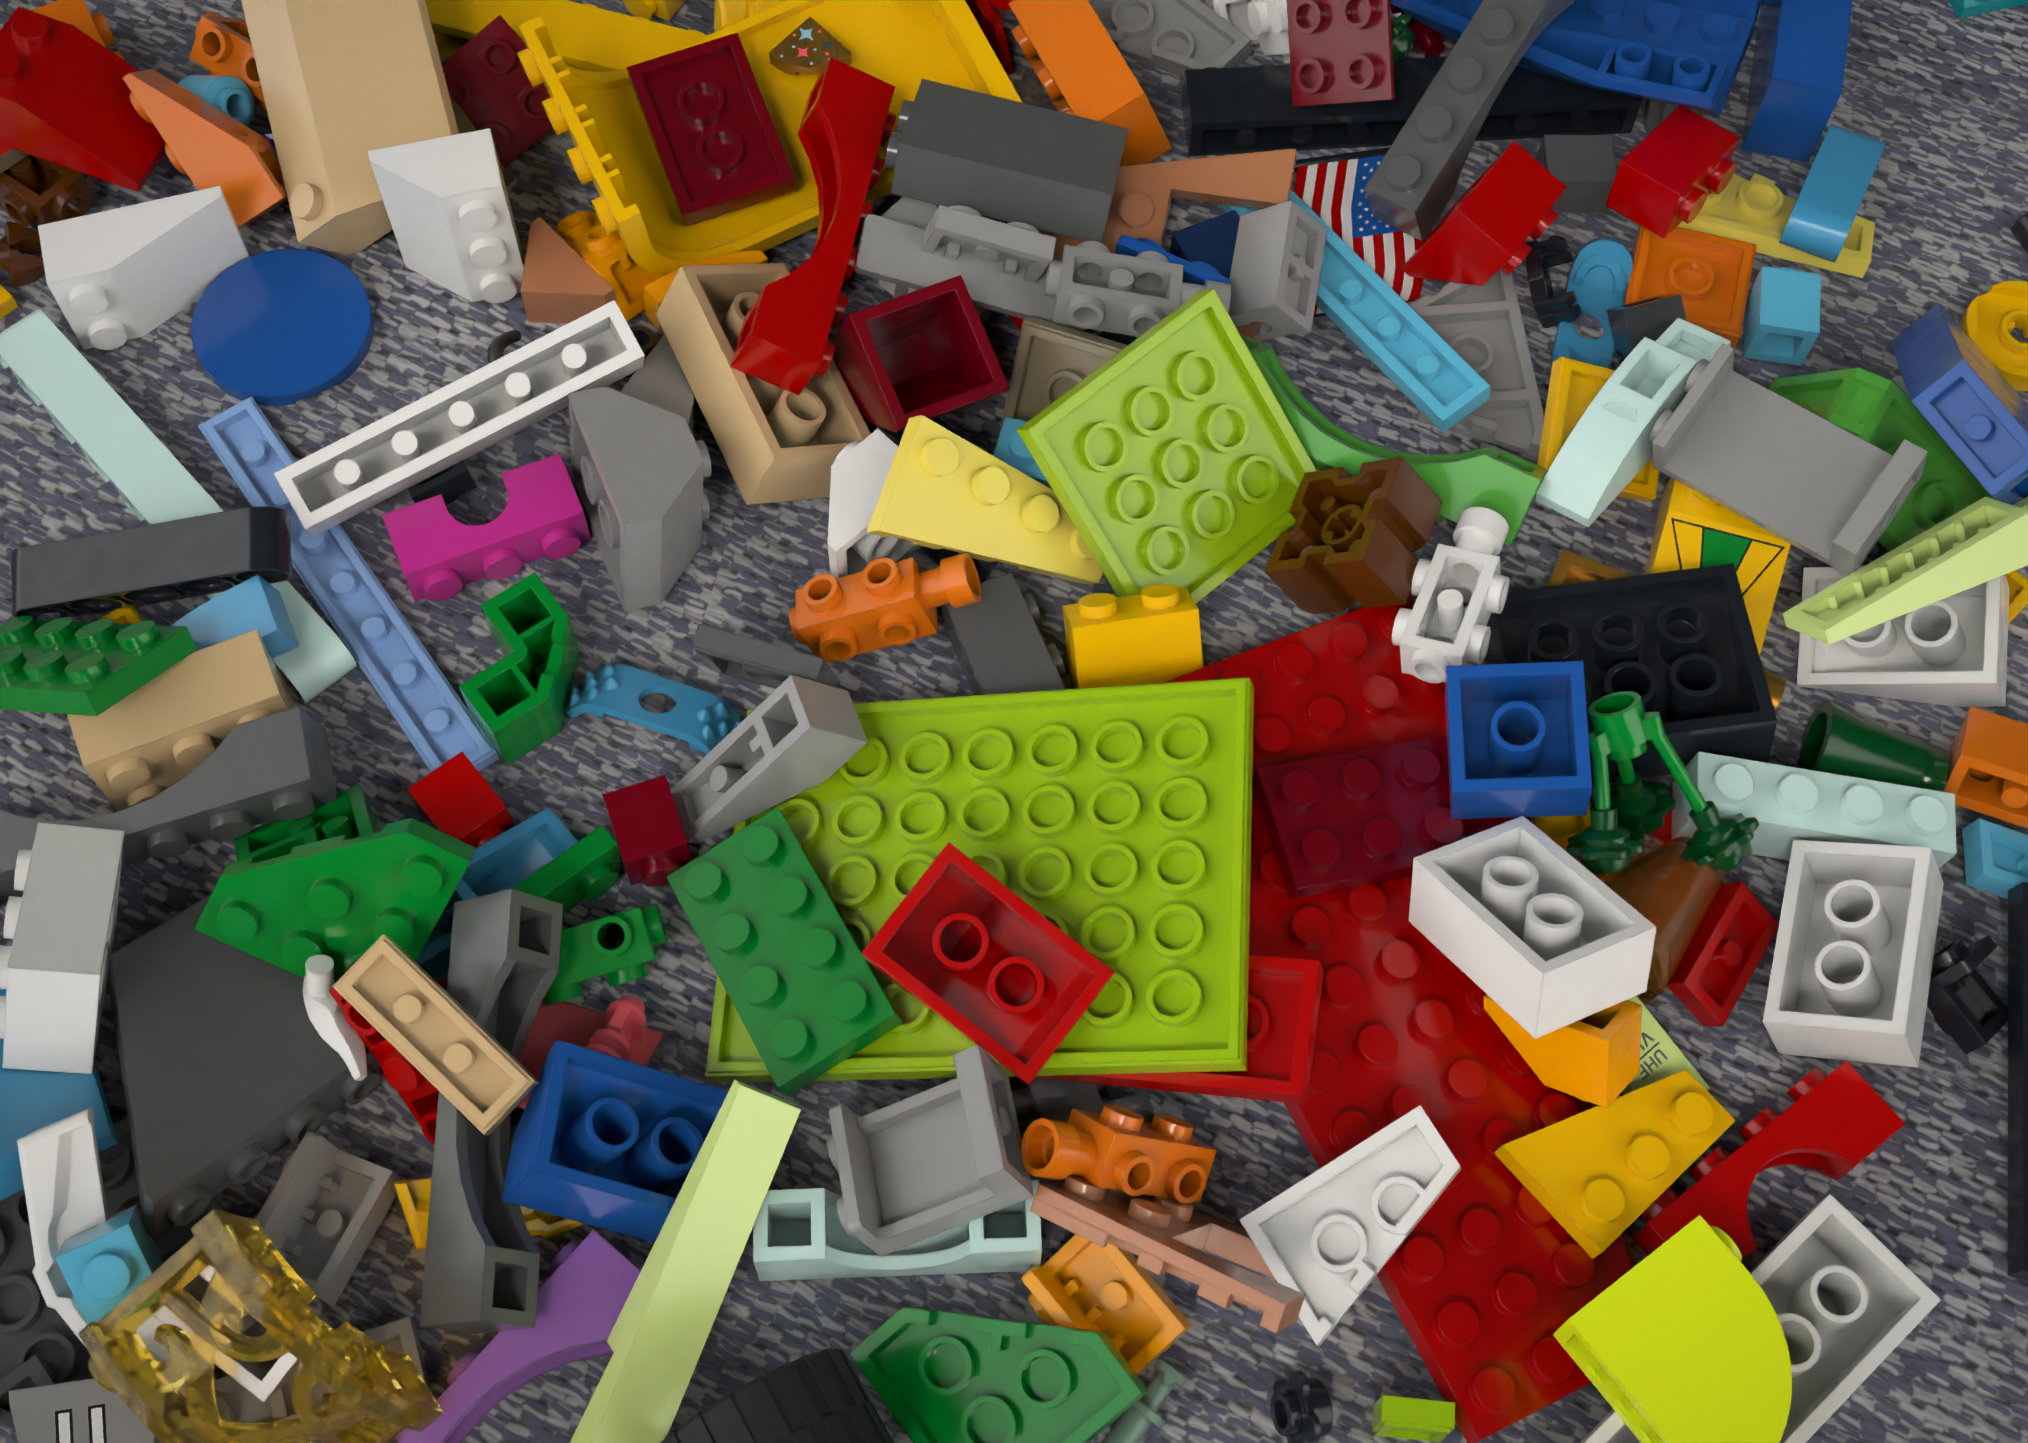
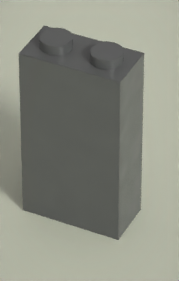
[885,79,1129,243]

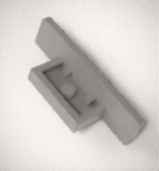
[855,205,1085,332]

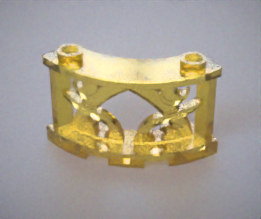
[79,1209,443,1443]

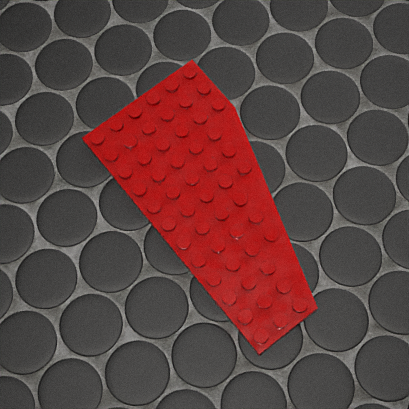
[1163,592,1632,1443]

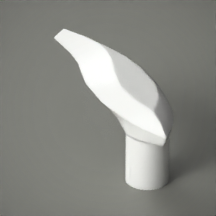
[302,954,367,1081]

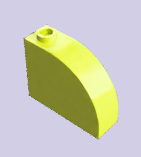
[1553,1215,1792,1443]

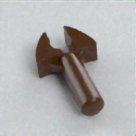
[0,221,45,287]

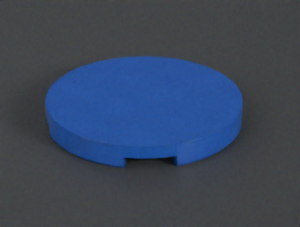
[191,249,374,406]

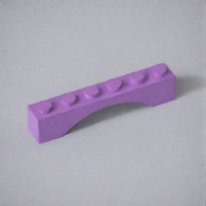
[394,1230,640,1443]

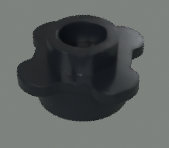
[1270,1370,1333,1443]

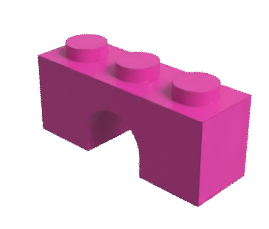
[382,453,591,602]

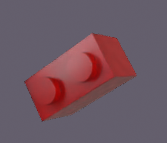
[1605,106,1740,239]

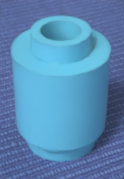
[178,74,254,127]

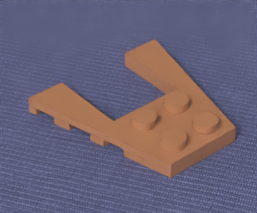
[1045,149,1296,343]
[1030,1175,1306,1333]

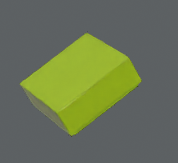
[1372,1395,1455,1443]

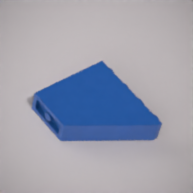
[1890,303,2028,505]

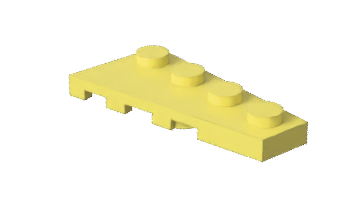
[1636,173,1875,278]
[866,415,1103,584]

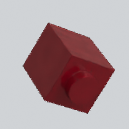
[602,775,692,887]

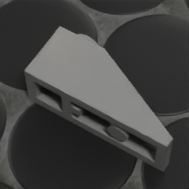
[670,675,868,844]

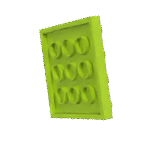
[1017,289,1317,604]

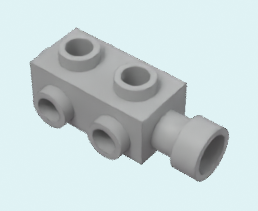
[1044,241,1231,337]

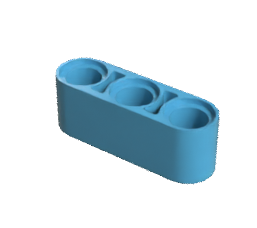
[1779,124,1886,263]

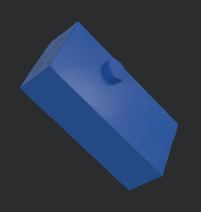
[1741,0,1852,162]

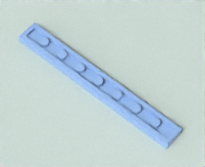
[198,396,499,773]

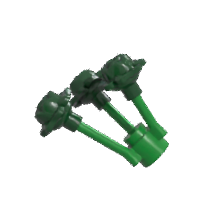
[1566,691,1759,874]

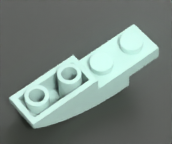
[1536,317,1731,527]

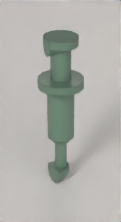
[1103,1359,1187,1443]

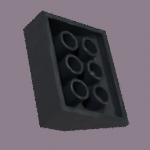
[1486,563,1777,784]

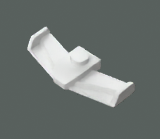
[17,1107,206,1390]

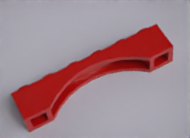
[730,57,896,396]

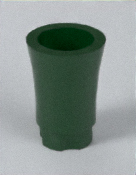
[1797,700,1951,792]

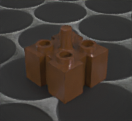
[1265,457,1443,614]

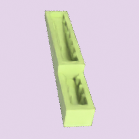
[1783,496,2028,645]
[570,1079,801,1443]

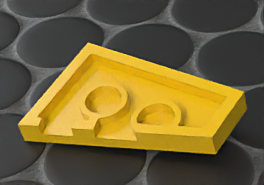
[1494,1069,1736,1259]

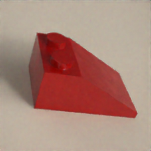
[0,6,166,192]
[860,842,1115,1085]

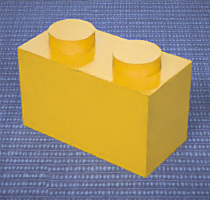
[1062,584,1203,689]

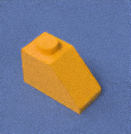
[1484,994,1642,1108]

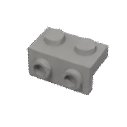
[243,1131,403,1308]

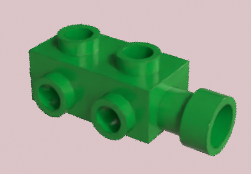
[543,904,668,1007]

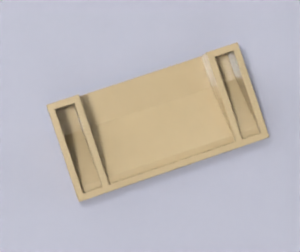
[241,0,459,255]

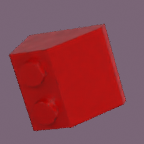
[1401,141,1567,286]

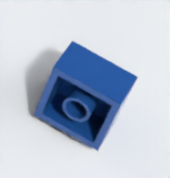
[1445,661,1592,819]

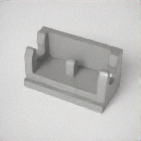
[1228,200,1327,340]

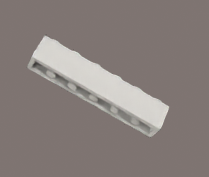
[274,300,645,537]

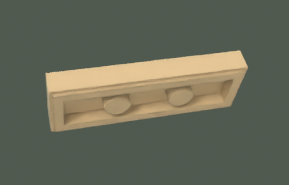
[332,934,540,1135]

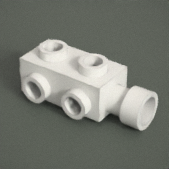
[1392,507,1509,683]

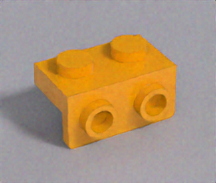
[1021,1234,1193,1376]

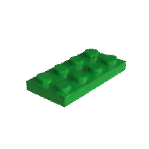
[0,616,197,716]
[666,807,904,1096]

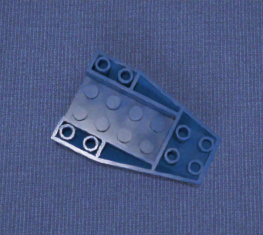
[1390,0,1762,114]

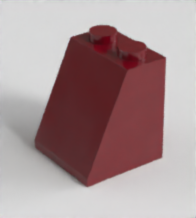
[831,275,1010,433]

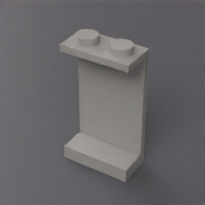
[1649,343,1928,576]

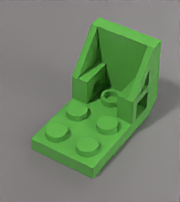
[1769,367,2000,552]

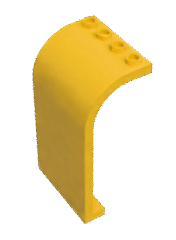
[517,0,1023,275]

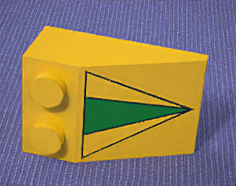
[1645,477,1791,656]

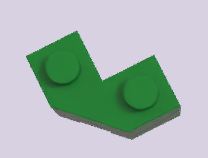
[459,572,580,766]

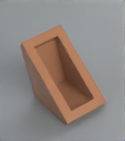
[520,217,617,324]

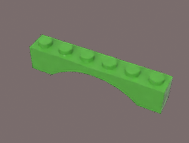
[1239,333,1548,547]

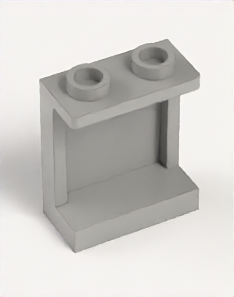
[826,1044,1034,1256]

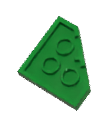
[194,818,475,984]
[850,1307,1149,1443]

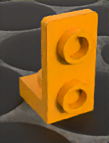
[555,210,663,322]

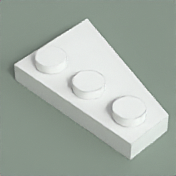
[1240,1105,1461,1346]

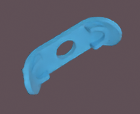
[1550,237,1633,369]
[565,664,743,755]

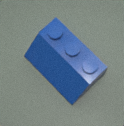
[501,1040,728,1243]

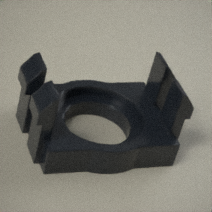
[1525,235,1582,328]

